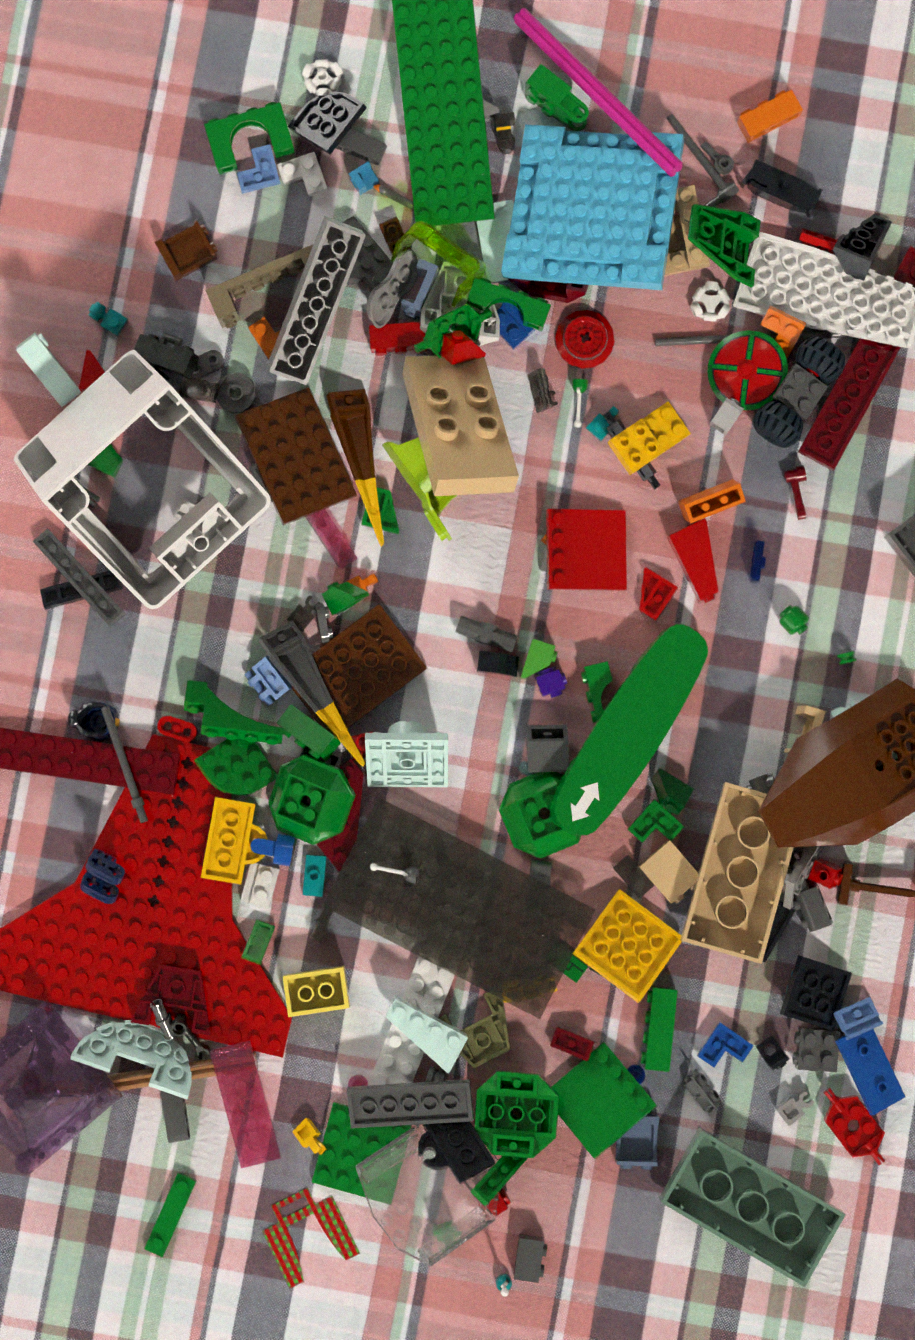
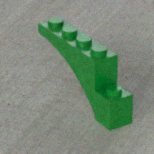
[184,680,284,745]

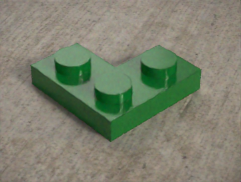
[627,799,685,843]

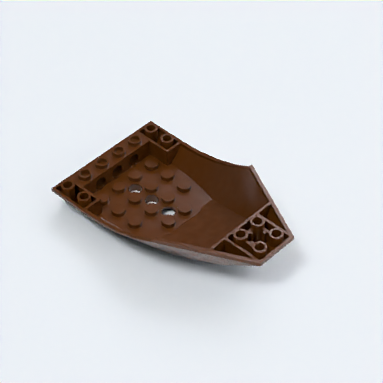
[758,678,915,848]

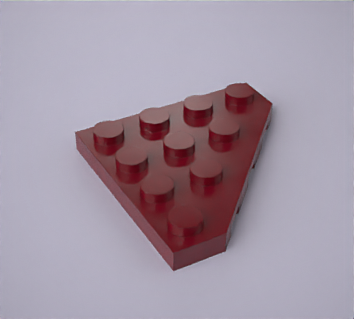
[305,759,364,872]

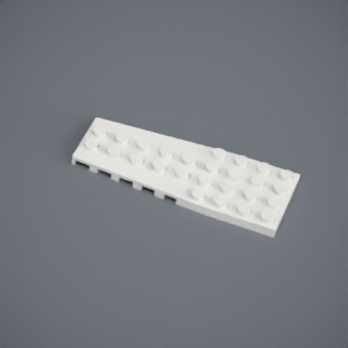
[733,231,915,349]

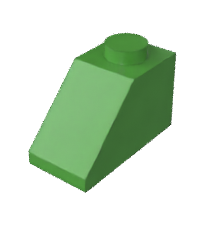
[520,639,558,679]

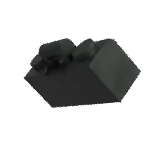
[134,333,199,380]

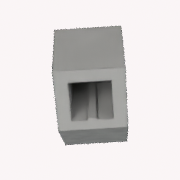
[709,398,744,436]

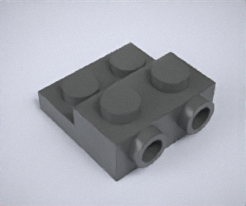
[792,1027,840,1072]

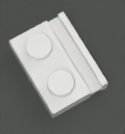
[240,863,280,909]

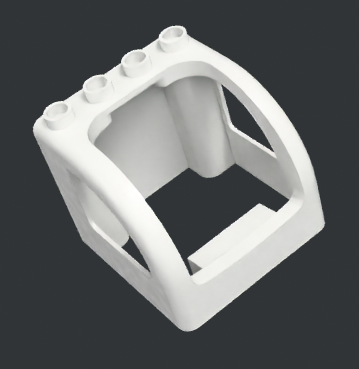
[14,350,271,609]

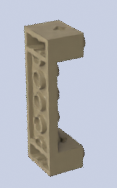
[205,244,313,328]

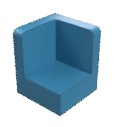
[349,161,379,195]

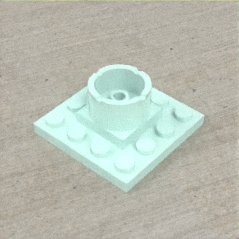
[365,721,448,787]

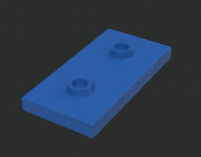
[835,1029,905,1115]

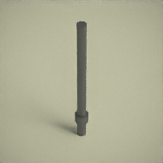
[101,706,148,823]

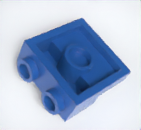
[497,291,536,350]

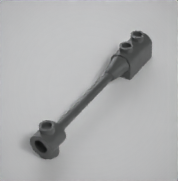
[746,774,833,932]

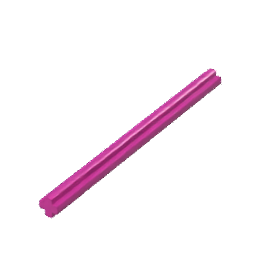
[513,8,683,177]

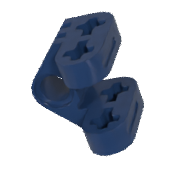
[80,849,125,904]

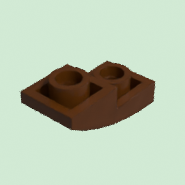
[378,216,411,260]

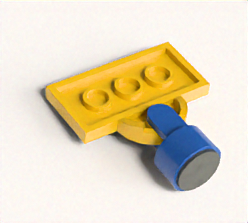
[201,797,297,884]

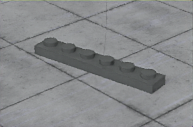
[33,528,125,627]

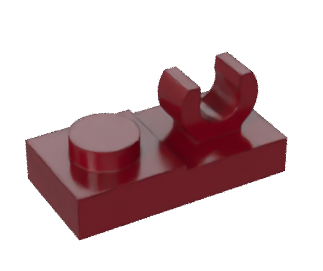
[550,1027,595,1061]

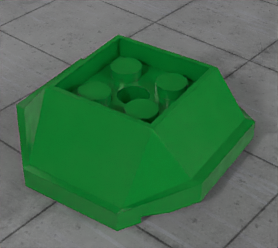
[268,754,356,845]
[499,772,581,859]
[475,1071,559,1158]

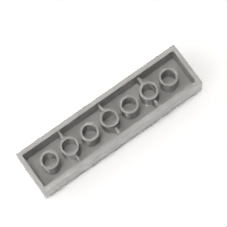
[267,216,366,385]

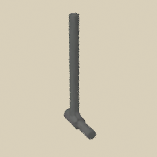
[666,114,739,207]

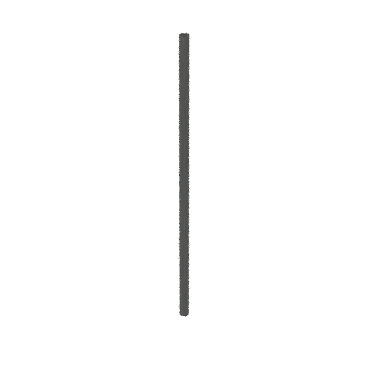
[655,331,852,346]

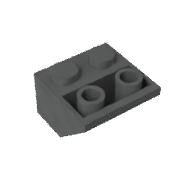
[526,725,569,773]

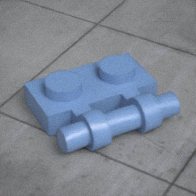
[244,655,292,707]

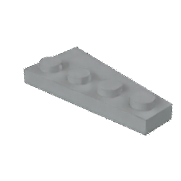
[783,846,825,909]

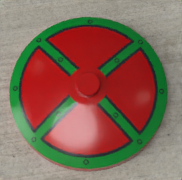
[707,330,788,411]

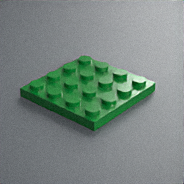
[311,1102,412,1204]

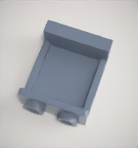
[401,259,439,320]
[615,1114,659,1170]

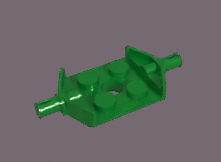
[414,304,492,358]

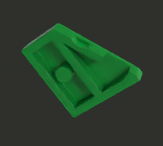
[361,487,399,535]

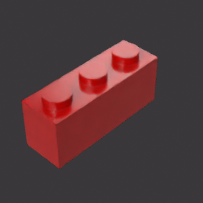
[369,322,428,356]

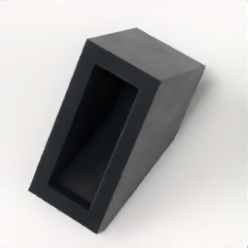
[477,651,519,677]

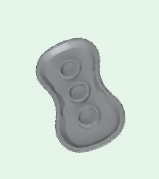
[366,249,418,328]

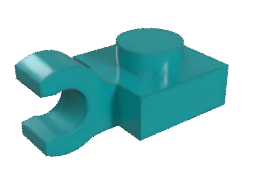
[586,406,619,442]

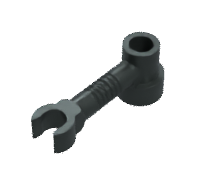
[170,1013,210,1060]

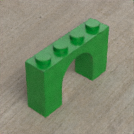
[204,102,295,175]

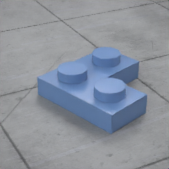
[237,144,281,194]

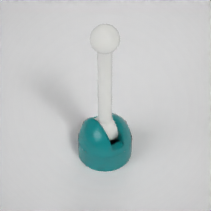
[496,1274,512,1297]

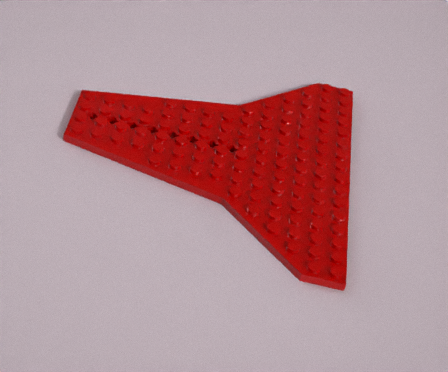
[0,734,293,1058]

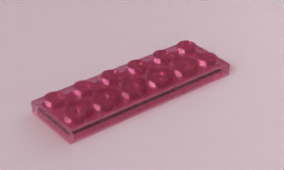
[210,1041,281,1168]

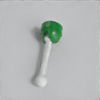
[572,379,588,428]

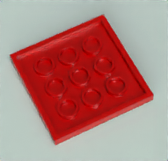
[546,509,627,591]

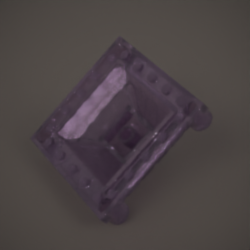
[0,1000,123,1175]

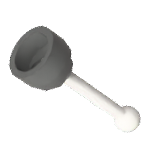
[370,863,420,884]

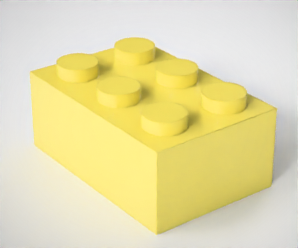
[283,966,350,1017]

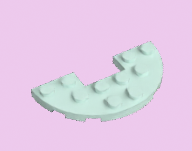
[71,1020,192,1099]

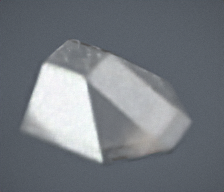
[355,1124,499,1267]

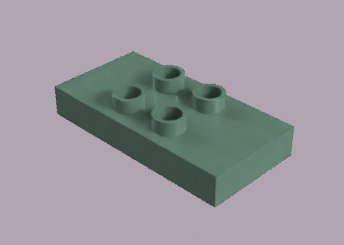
[659,1127,846,1287]

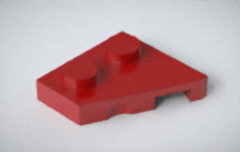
[639,567,678,622]

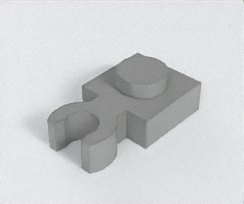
[776,1091,814,1126]

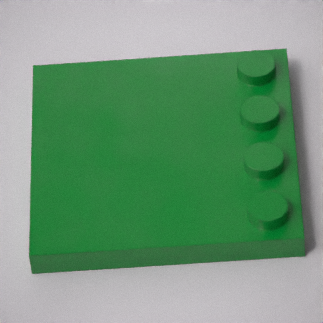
[552,1042,657,1159]

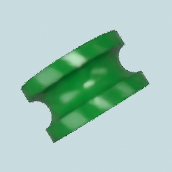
[837,651,857,665]

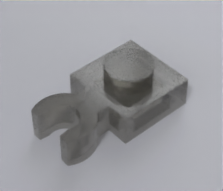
[286,595,320,632]

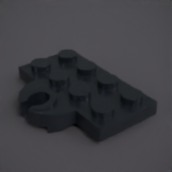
[418,1121,495,1185]

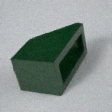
[651,768,694,815]

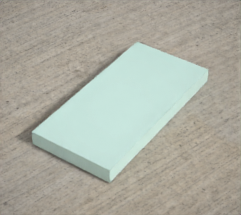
[476,200,514,284]

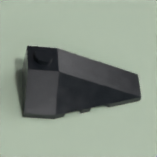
[833,214,892,281]

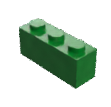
[276,704,341,761]

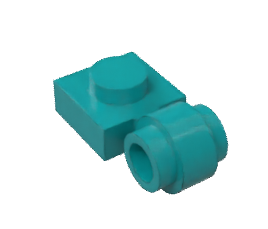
[88,301,128,337]

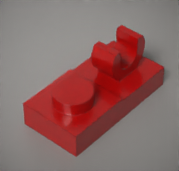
[799,228,838,254]

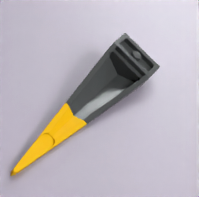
[258,620,365,767]

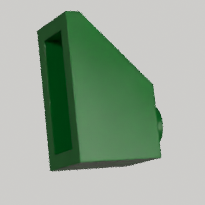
[322,582,369,616]

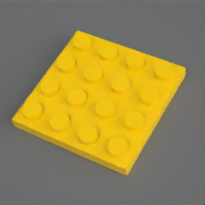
[572,889,682,1003]

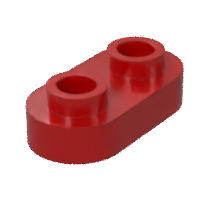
[157,716,197,742]

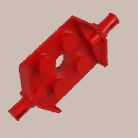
[823,1087,885,1165]

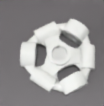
[302,59,343,97]
[690,281,731,322]

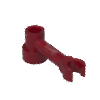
[784,465,807,520]

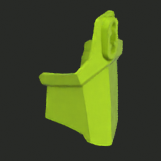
[382,437,457,541]

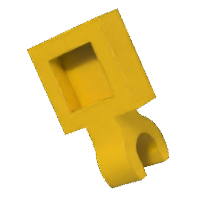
[292,1118,326,1155]

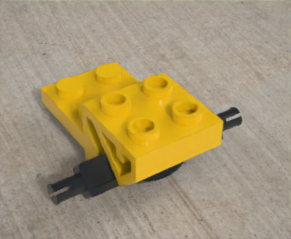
[603,401,691,490]

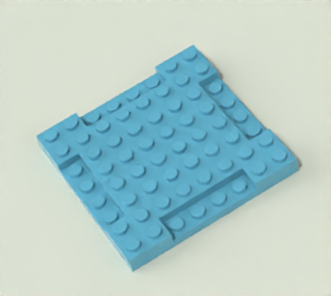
[501,124,684,290]

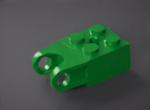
[525,64,589,131]

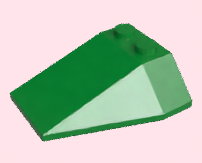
[688,204,761,288]

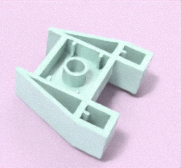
[16,333,81,407]

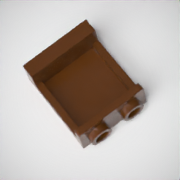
[155,220,218,281]

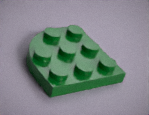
[194,739,277,796]

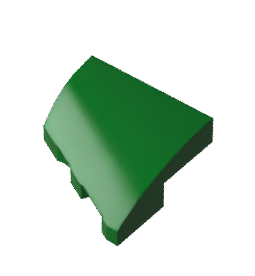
[87,444,123,478]

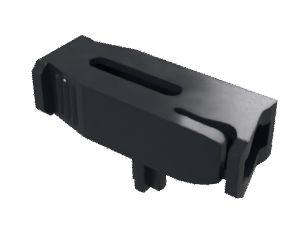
[740,159,823,218]

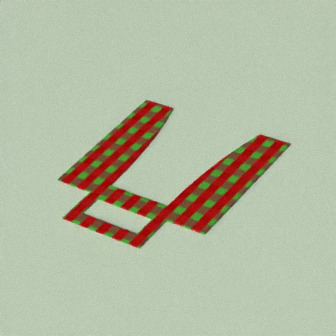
[262,1188,360,1289]

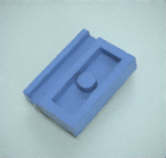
[833,997,884,1040]

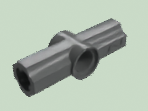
[455,616,518,652]

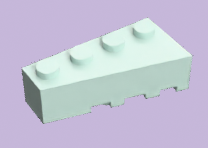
[386,996,468,1074]

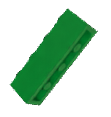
[640,986,678,1072]

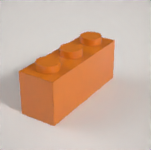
[737,89,803,143]
[678,479,746,524]

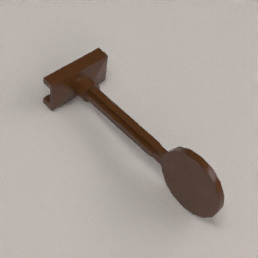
[838,863,915,905]

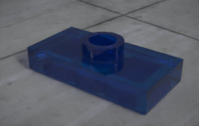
[749,540,766,583]

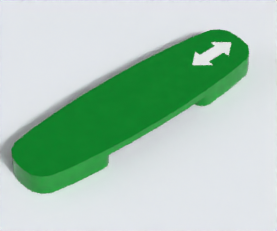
[550,624,708,836]

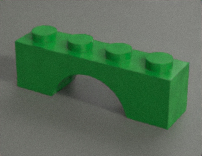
[467,278,551,332]
[581,661,612,723]

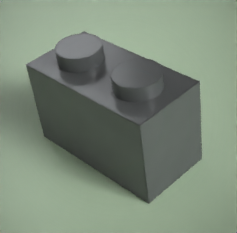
[514,1234,547,1283]

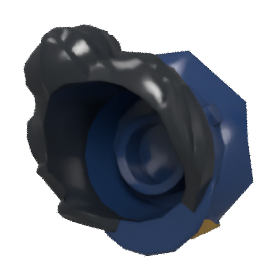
[68,702,120,742]

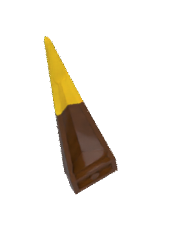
[326,389,384,547]

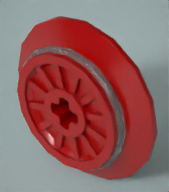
[555,310,615,369]

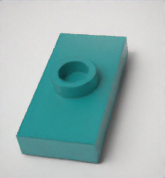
[303,855,327,897]

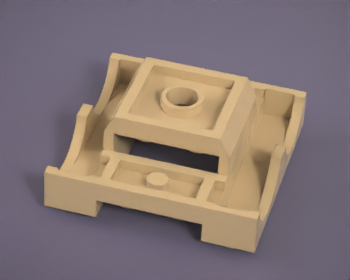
[665,185,710,276]

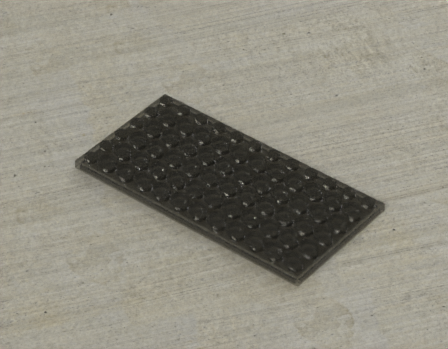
[322,797,596,1019]

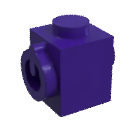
[535,666,568,698]

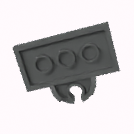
[342,216,393,292]

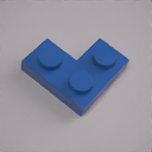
[697,1022,754,1068]

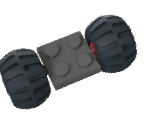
[753,336,845,448]

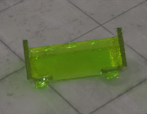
[391,221,486,307]

